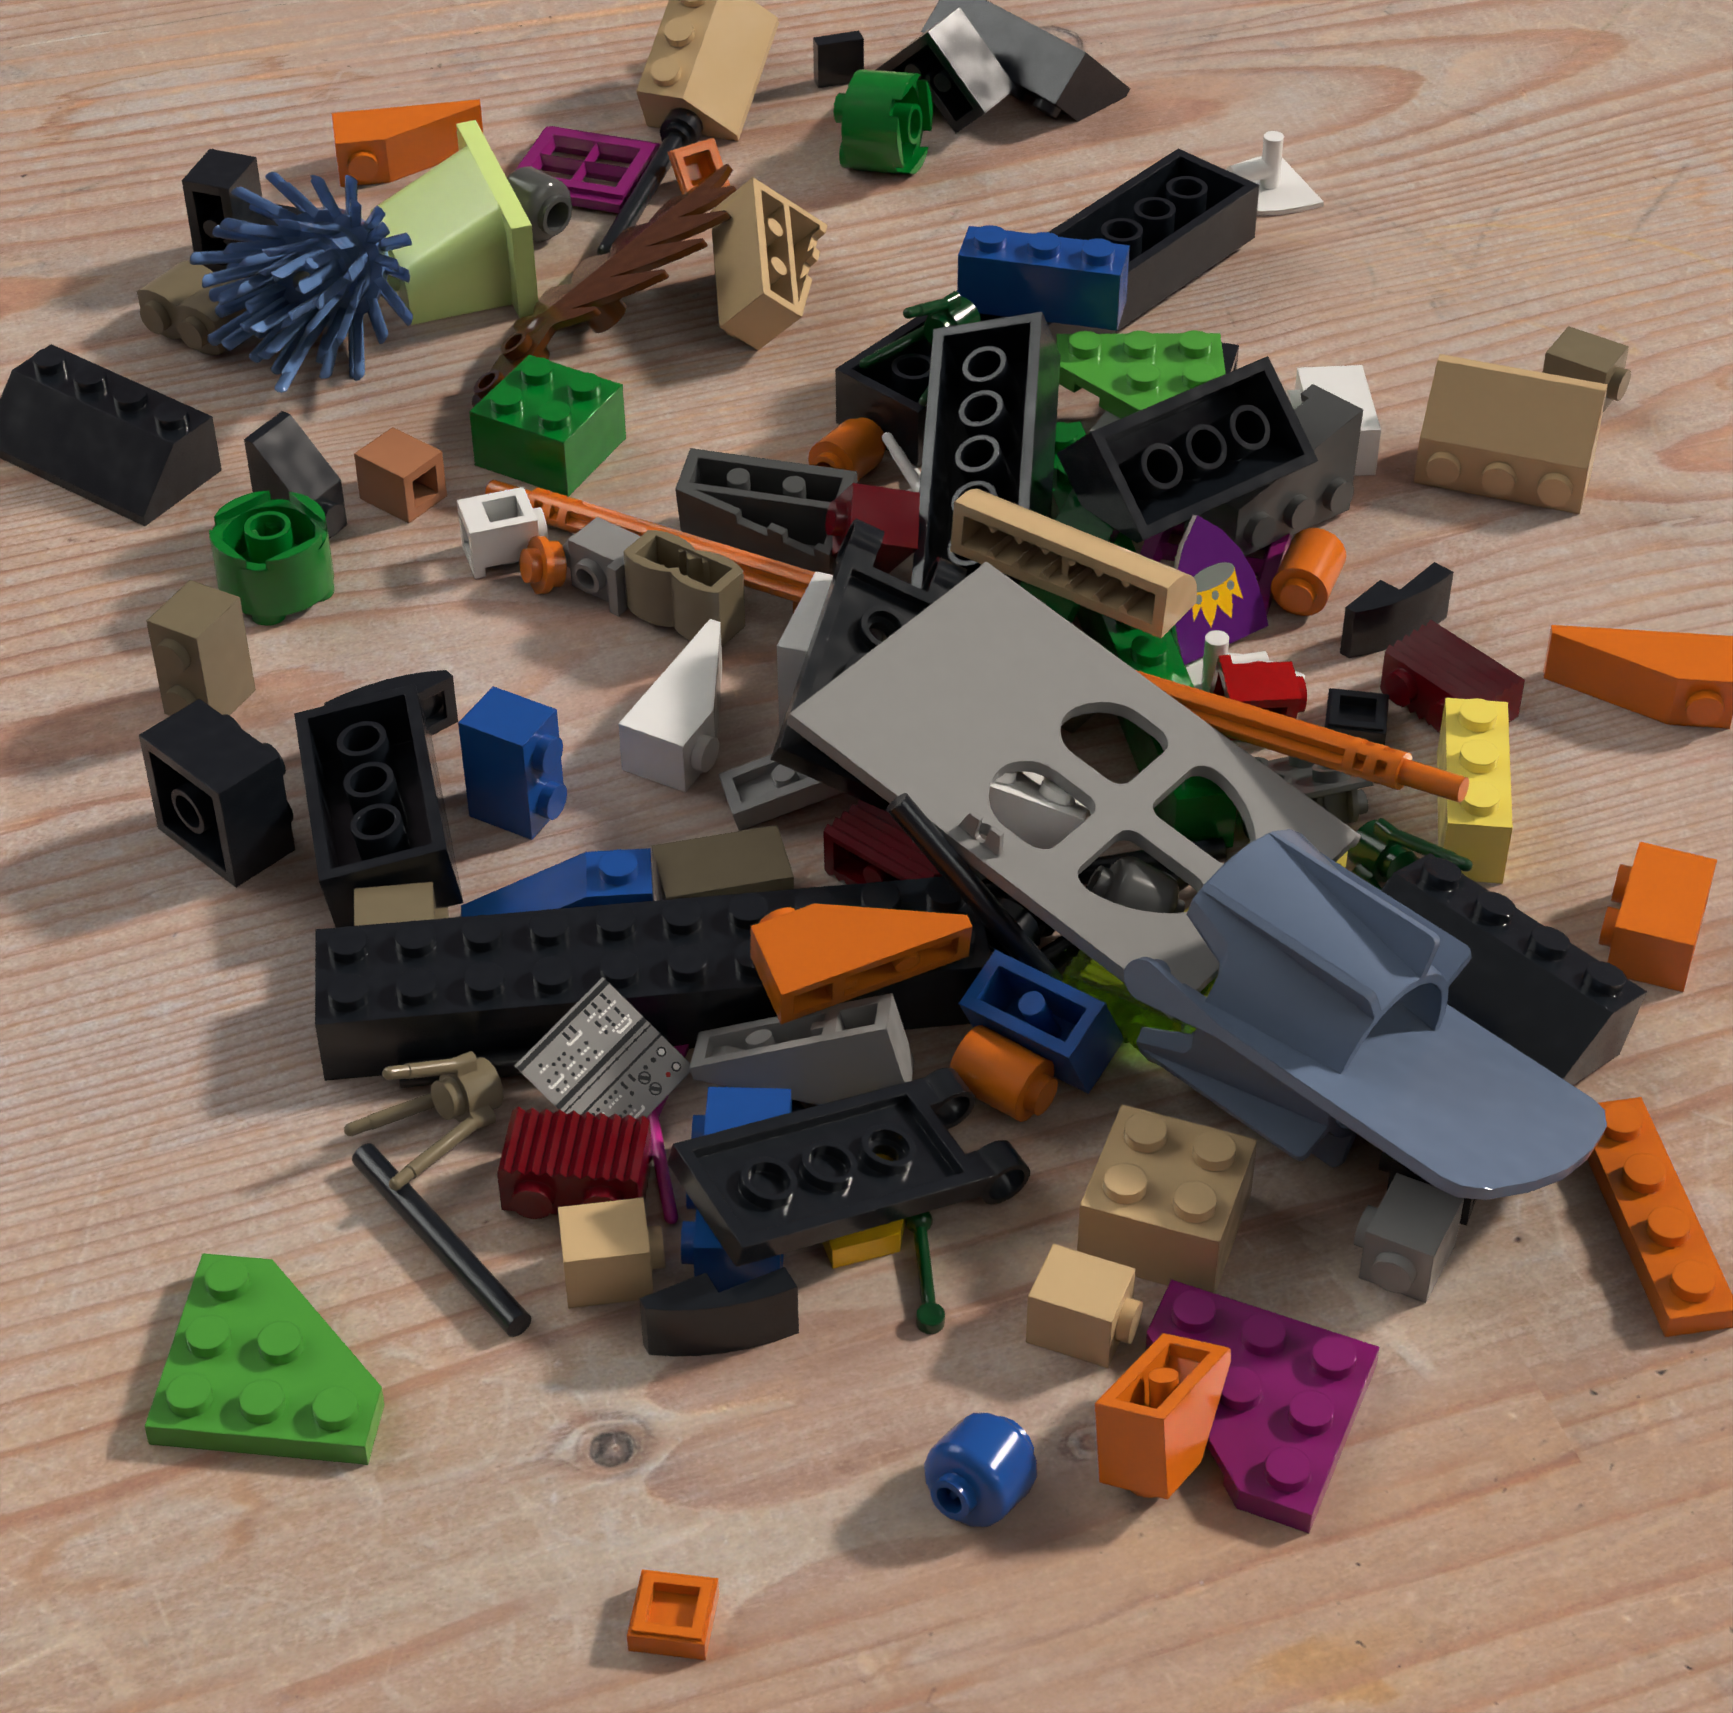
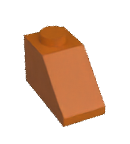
[1095,1333,1231,1500]

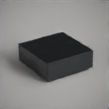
[813,30,864,88]
[1325,688,1389,745]

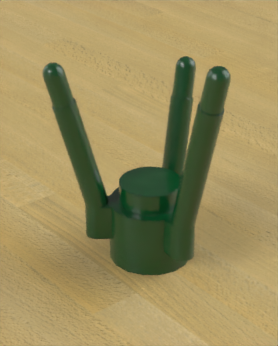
[859,291,981,407]
[1348,818,1473,890]

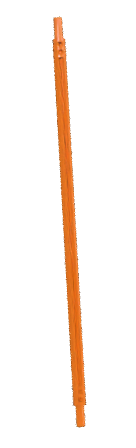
[485,480,1469,803]

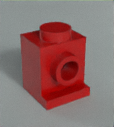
[1209,655,1307,740]

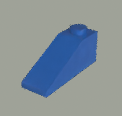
[461,848,654,917]

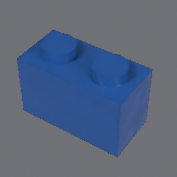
[458,686,567,840]
[959,950,1125,1094]

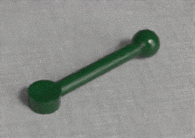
[905,1211,945,1334]

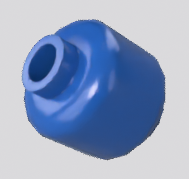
[924,1413,1037,1527]

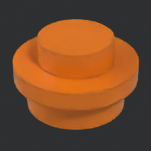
[519,536,567,594]

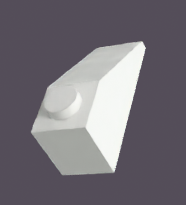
[618,619,722,792]

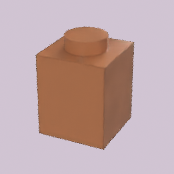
[354,427,447,523]

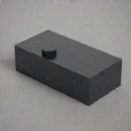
[294,683,464,927]

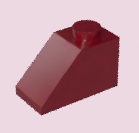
[826,483,920,574]

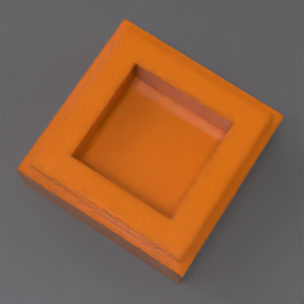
[627,1569,719,1660]

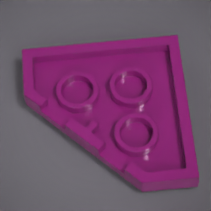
[1145,1279,1380,1533]

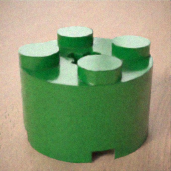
[833,69,933,174]
[209,491,334,626]

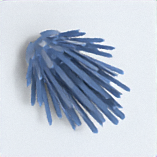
[190,172,413,393]

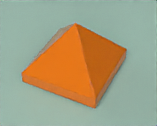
[667,137,730,194]

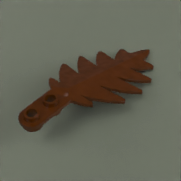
[471,164,737,407]

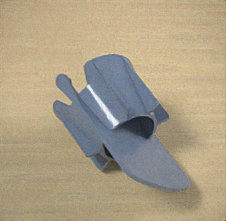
[1124,829,1607,1200]

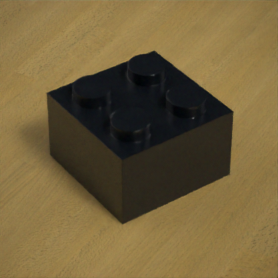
[139,699,295,888]

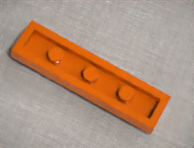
[1587,1097,1733,1337]

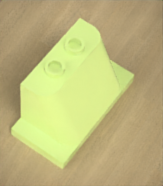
[370,120,538,325]

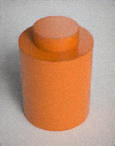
[1271,528,1346,616]
[949,1025,1058,1122]

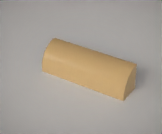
[950,489,1197,639]

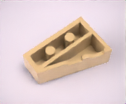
[710,177,828,350]

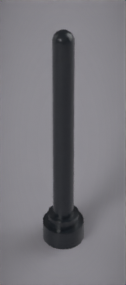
[597,108,703,255]

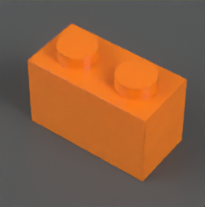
[1598,842,1717,992]

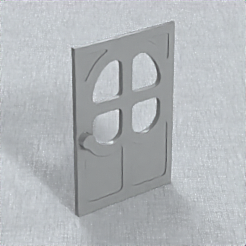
[787,562,1361,1019]

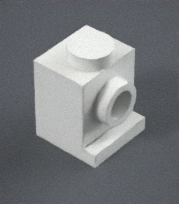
[457,487,548,579]

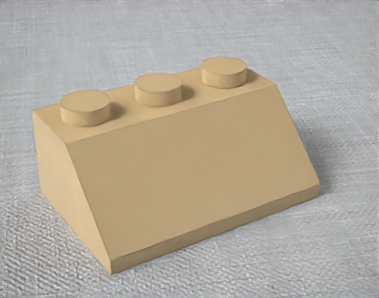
[636,0,779,141]
[1414,354,1608,514]

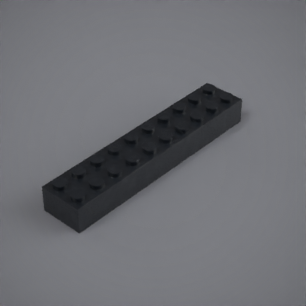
[835,148,1259,467]
[315,876,991,1081]

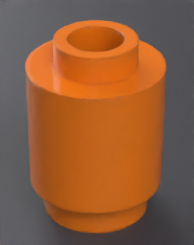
[808,418,886,482]

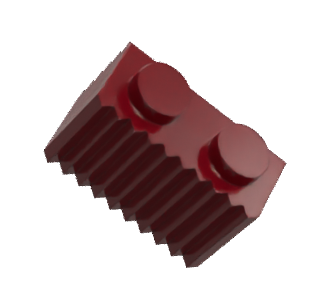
[1380,619,1525,733]
[823,800,942,884]
[497,1106,653,1219]

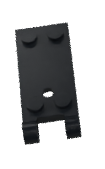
[770,518,967,811]
[667,1068,1030,1267]

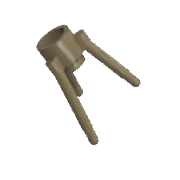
[344,1051,504,1191]

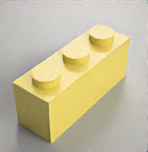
[1437,698,1513,884]

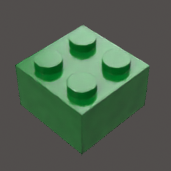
[469,354,626,497]

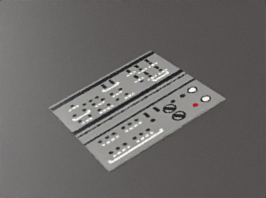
[515,977,691,1119]

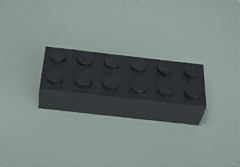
[911,312,1061,589]

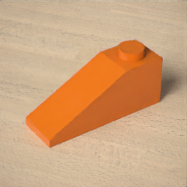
[332,99,483,187]
[1543,625,1733,729]
[750,903,973,1024]

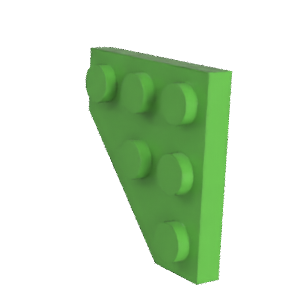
[1056,330,1226,419]
[144,1253,385,1465]

